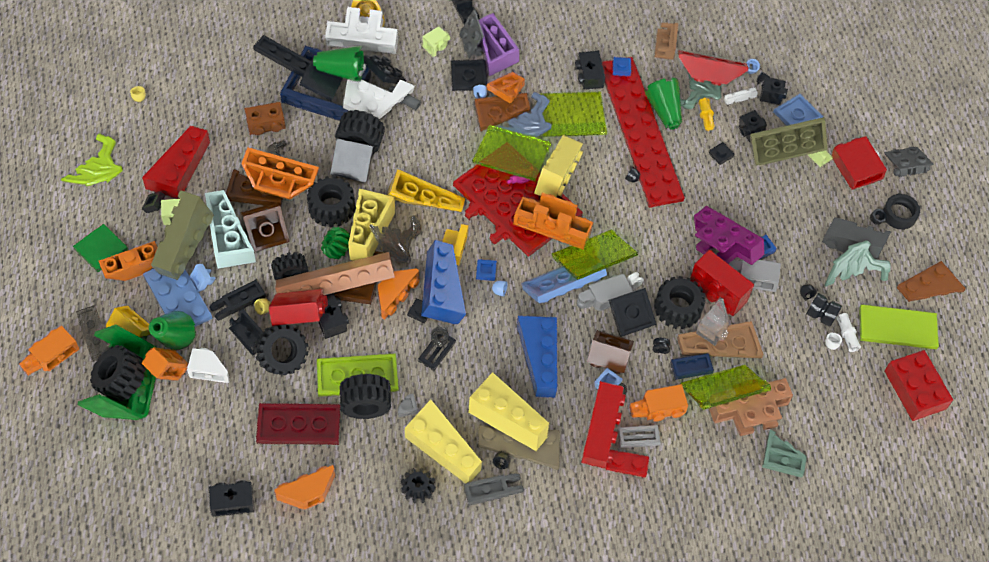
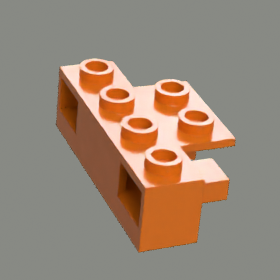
[513,192,593,250]

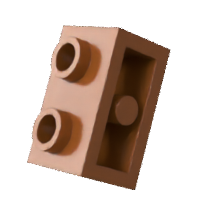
[244,102,286,135]

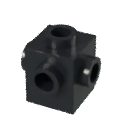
[759,77,788,105]
[739,110,767,142]

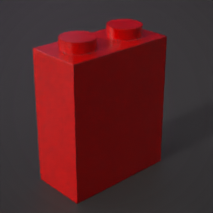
[831,136,887,190]
[269,289,328,326]

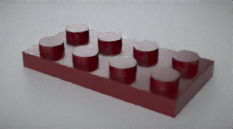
[256,403,341,445]

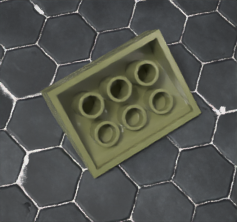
[750,117,828,166]

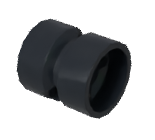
[806,293,842,327]

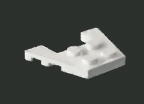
[343,64,414,119]

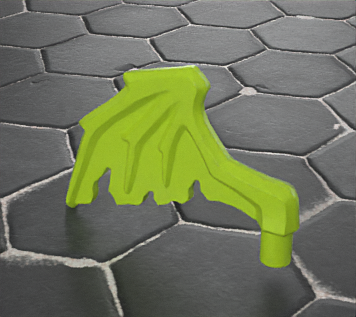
[61,133,123,187]

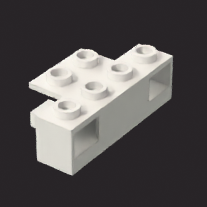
[325,7,398,54]

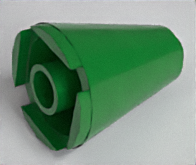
[313,46,364,82]
[644,78,682,130]
[149,311,196,350]

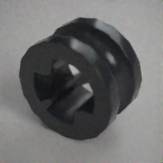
[652,337,670,354]

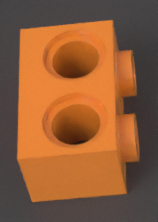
[142,347,189,380]

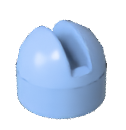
[747,59,760,74]
[473,85,487,99]
[492,280,508,297]

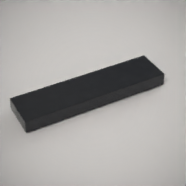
[253,35,311,77]

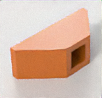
[99,241,158,281]
[377,268,420,320]
[274,465,335,510]

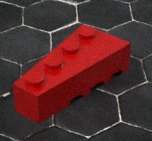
[142,125,210,199]
[581,381,626,469]

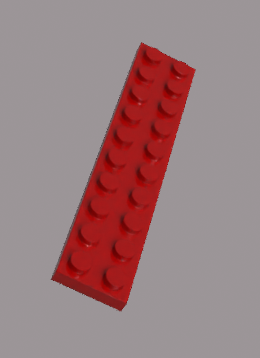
[602,57,685,208]

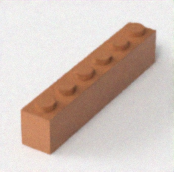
[275,252,395,295]

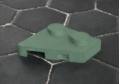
[762,430,807,478]

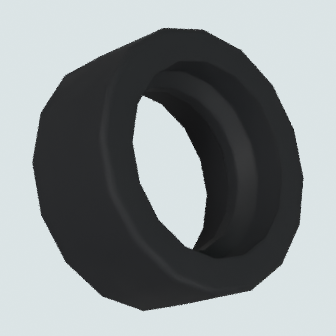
[883,194,920,230]

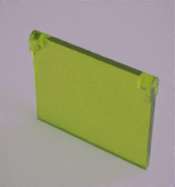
[540,92,607,137]
[472,125,552,181]
[552,229,638,280]
[680,365,771,410]

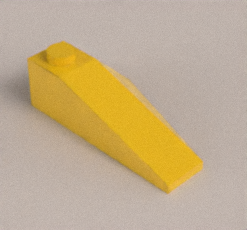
[387,169,465,212]

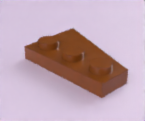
[474,93,530,132]
[897,261,965,302]

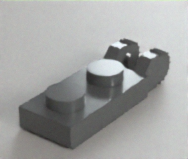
[463,473,524,506]

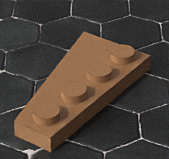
[677,321,764,358]

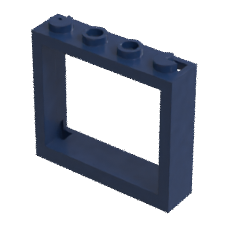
[280,45,372,121]

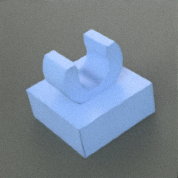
[190,264,216,292]

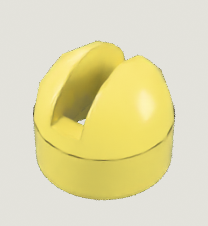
[130,86,146,102]
[254,298,271,315]

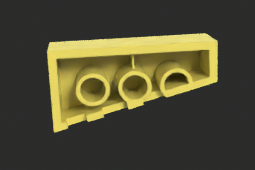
[534,135,583,198]
[348,189,395,261]
[469,372,549,451]
[405,400,482,483]

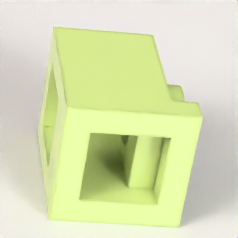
[423,27,450,57]

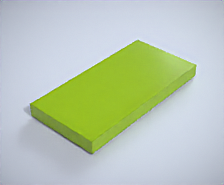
[859,304,939,350]
[317,353,399,397]

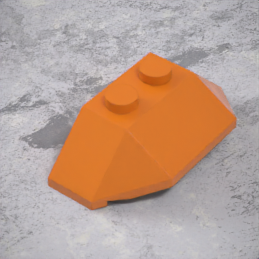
[241,147,319,199]

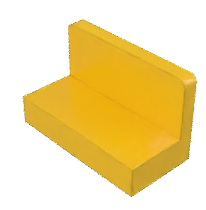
[442,224,469,265]
[106,306,151,338]

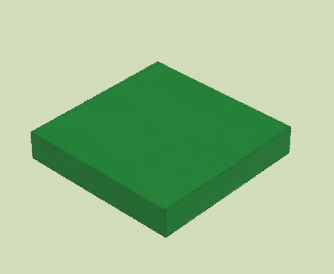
[73,224,128,272]

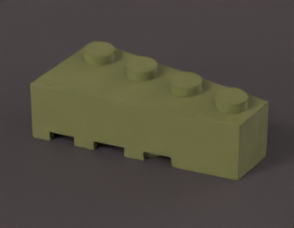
[151,190,214,280]

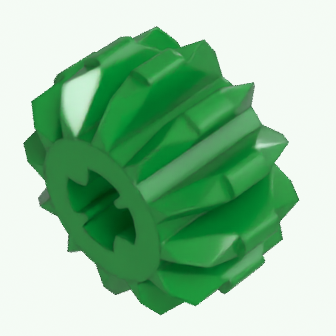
[321,227,350,260]

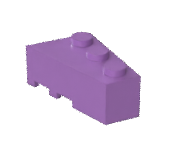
[479,13,520,76]

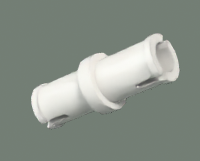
[836,313,861,352]

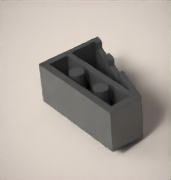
[822,217,891,259]

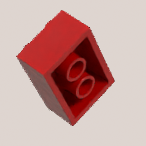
[690,249,755,316]
[884,350,953,421]

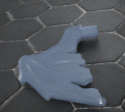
[493,92,552,139]

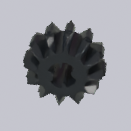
[401,468,436,504]

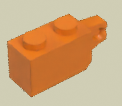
[19,325,79,375]
[629,384,688,421]

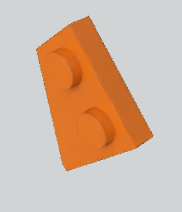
[487,72,525,103]

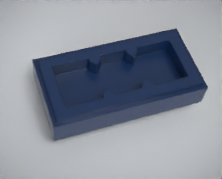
[670,353,714,380]

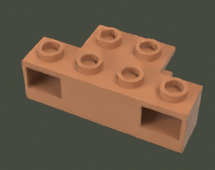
[708,378,793,436]

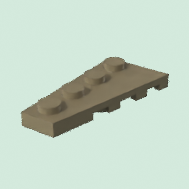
[478,426,560,470]

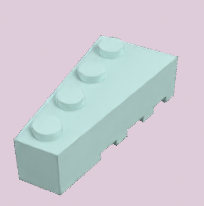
[205,190,256,269]

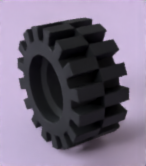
[271,252,308,280]

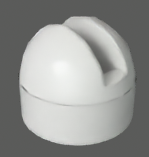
[825,333,842,350]

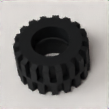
[335,110,385,155]
[307,176,355,228]
[654,276,706,329]
[254,325,309,375]
[90,345,146,402]
[340,374,391,419]

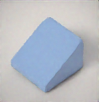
[595,368,623,389]

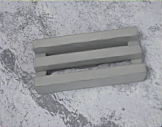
[617,425,661,448]

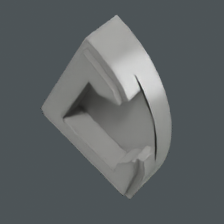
[398,394,418,418]

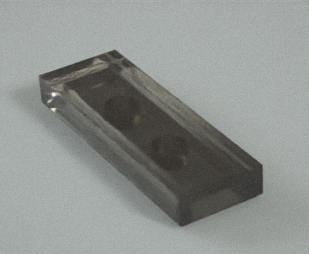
[76,305,109,362]

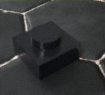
[709,142,734,165]
[142,191,166,213]
[407,298,428,324]

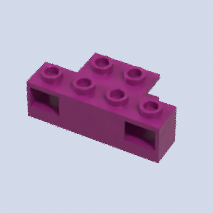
[694,205,764,265]

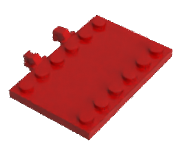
[453,143,583,257]

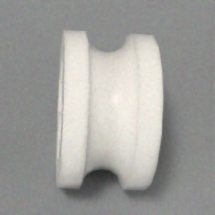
[627,272,644,290]

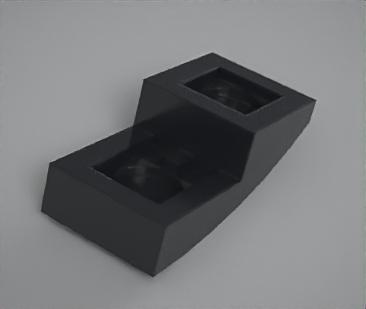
[451,0,480,25]

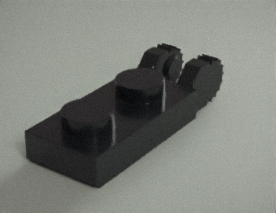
[209,280,266,321]

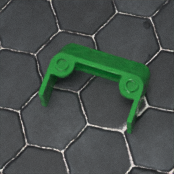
[77,324,157,420]

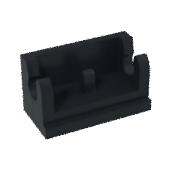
[229,309,263,356]

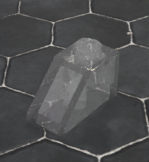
[696,297,729,346]

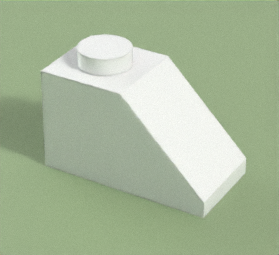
[187,348,230,383]

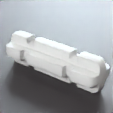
[724,87,758,105]

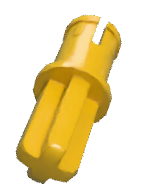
[698,98,715,131]

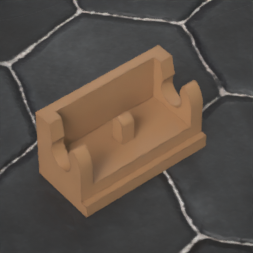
[655,23,678,60]

